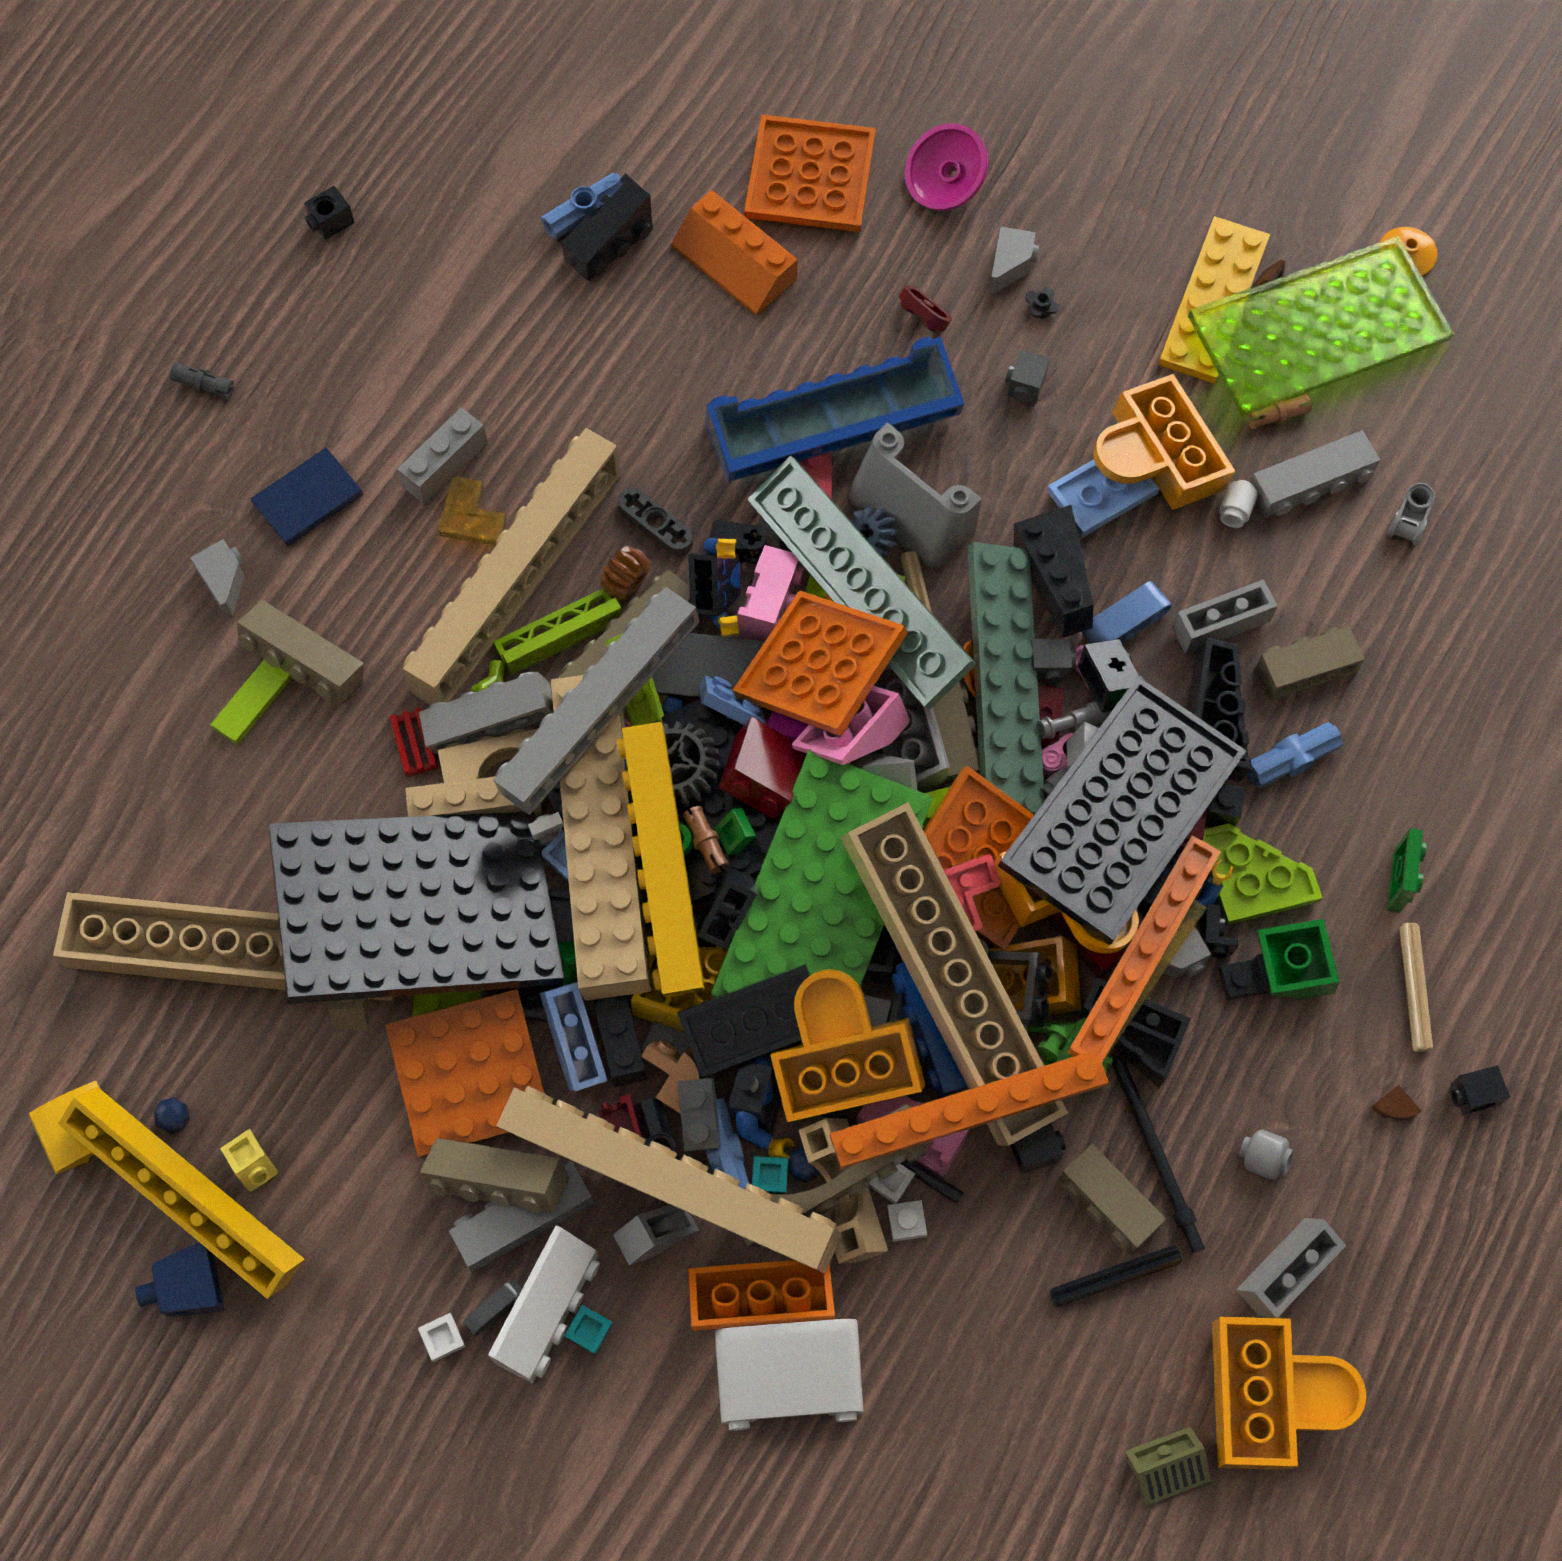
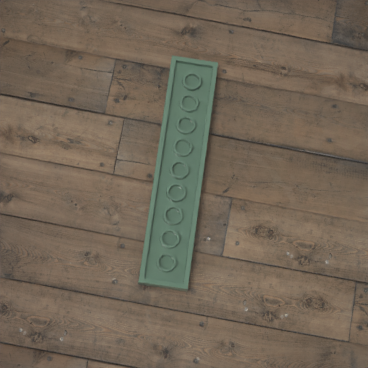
[747,455,976,710]
[967,542,1045,815]

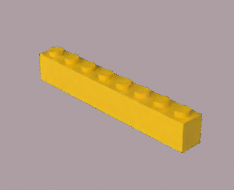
[617,722,705,997]
[58,1087,305,1299]

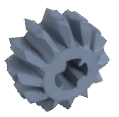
[849,507,899,557]

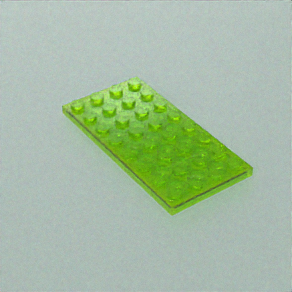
[1188,236,1454,416]

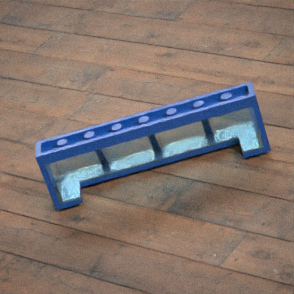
[705,337,964,482]

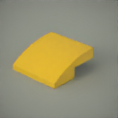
[29,1081,100,1174]

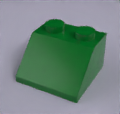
[1257,919,1339,999]

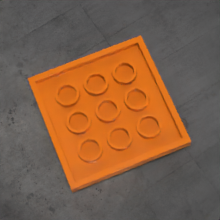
[744,114,876,232]
[732,590,908,736]
[923,766,1034,951]
[385,989,545,1157]

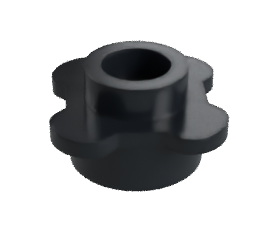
[1025,287,1059,318]

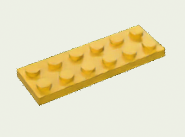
[1158,216,1270,384]

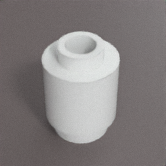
[1219,480,1258,528]

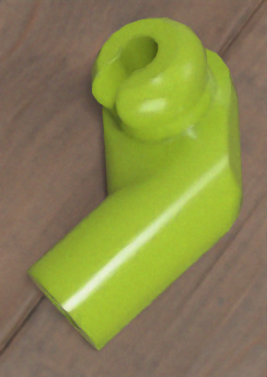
[470,660,505,692]

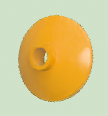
[1378,227,1438,279]

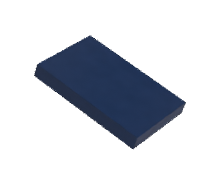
[250,448,363,547]

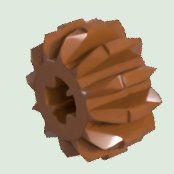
[600,546,651,600]

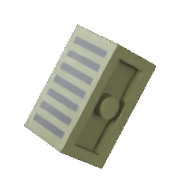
[1125,1427,1212,1506]

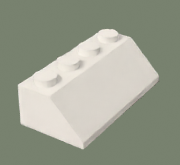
[488,1225,600,1383]

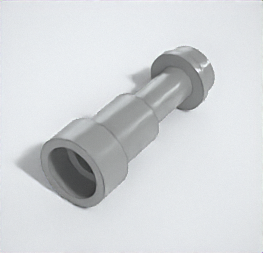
[1037,701,1109,739]

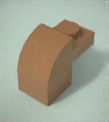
[641,1039,706,1114]

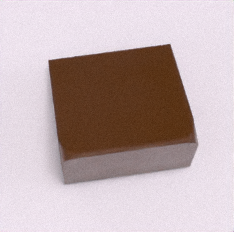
[1250,259,1285,300]

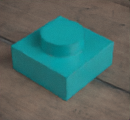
[752,1156,788,1195]
[564,1305,613,1355]

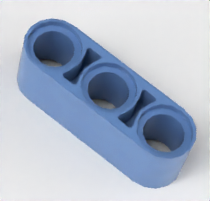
[1081,581,1172,644]

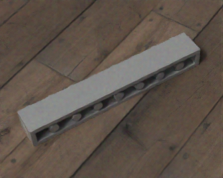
[493,587,699,815]

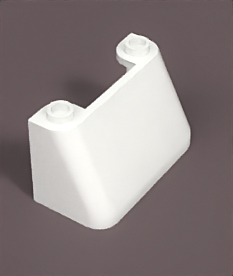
[715,1319,864,1431]

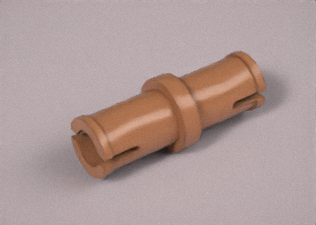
[1247,394,1312,429]
[682,806,730,874]

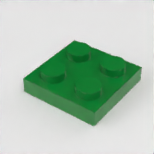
[1387,828,1427,913]

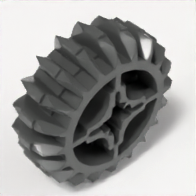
[663,721,721,808]

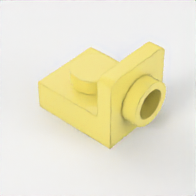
[220,1128,278,1192]

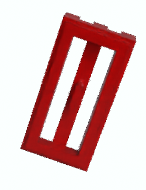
[390,707,437,777]

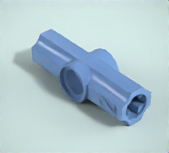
[541,172,623,240]
[1247,722,1343,789]
[705,1098,749,1189]

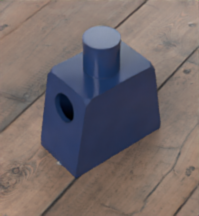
[135,1242,225,1317]

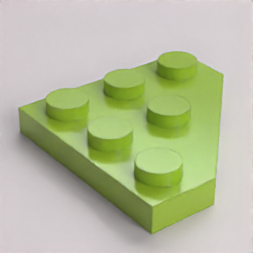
[1203,823,1323,925]

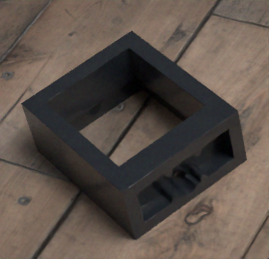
[988,951,1053,1027]

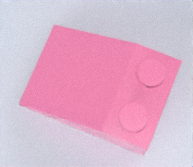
[792,686,910,765]

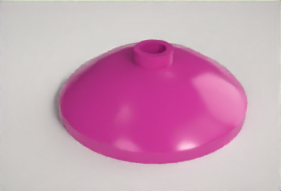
[905,123,988,211]

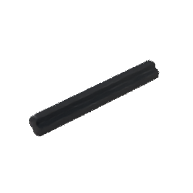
[1049,1245,1182,1307]

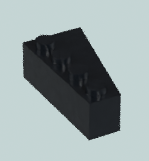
[1014,505,1094,638]
[1187,637,1252,782]

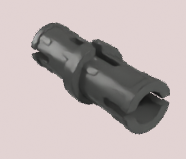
[170,362,234,399]

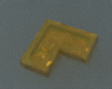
[438,476,507,546]

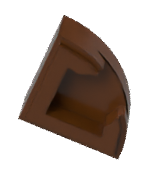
[1371,1085,1421,1120]

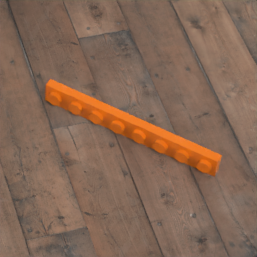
[1067,835,1221,1062]
[830,1049,1109,1169]

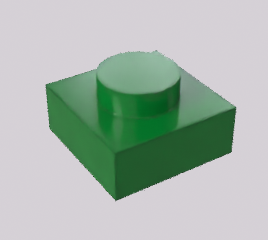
[714,808,756,855]

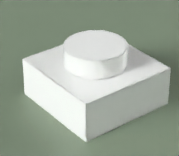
[528,812,564,848]
[867,1164,915,1204]
[887,1200,927,1242]
[418,1313,466,1362]

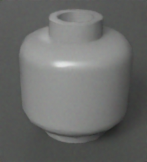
[1239,1129,1294,1180]

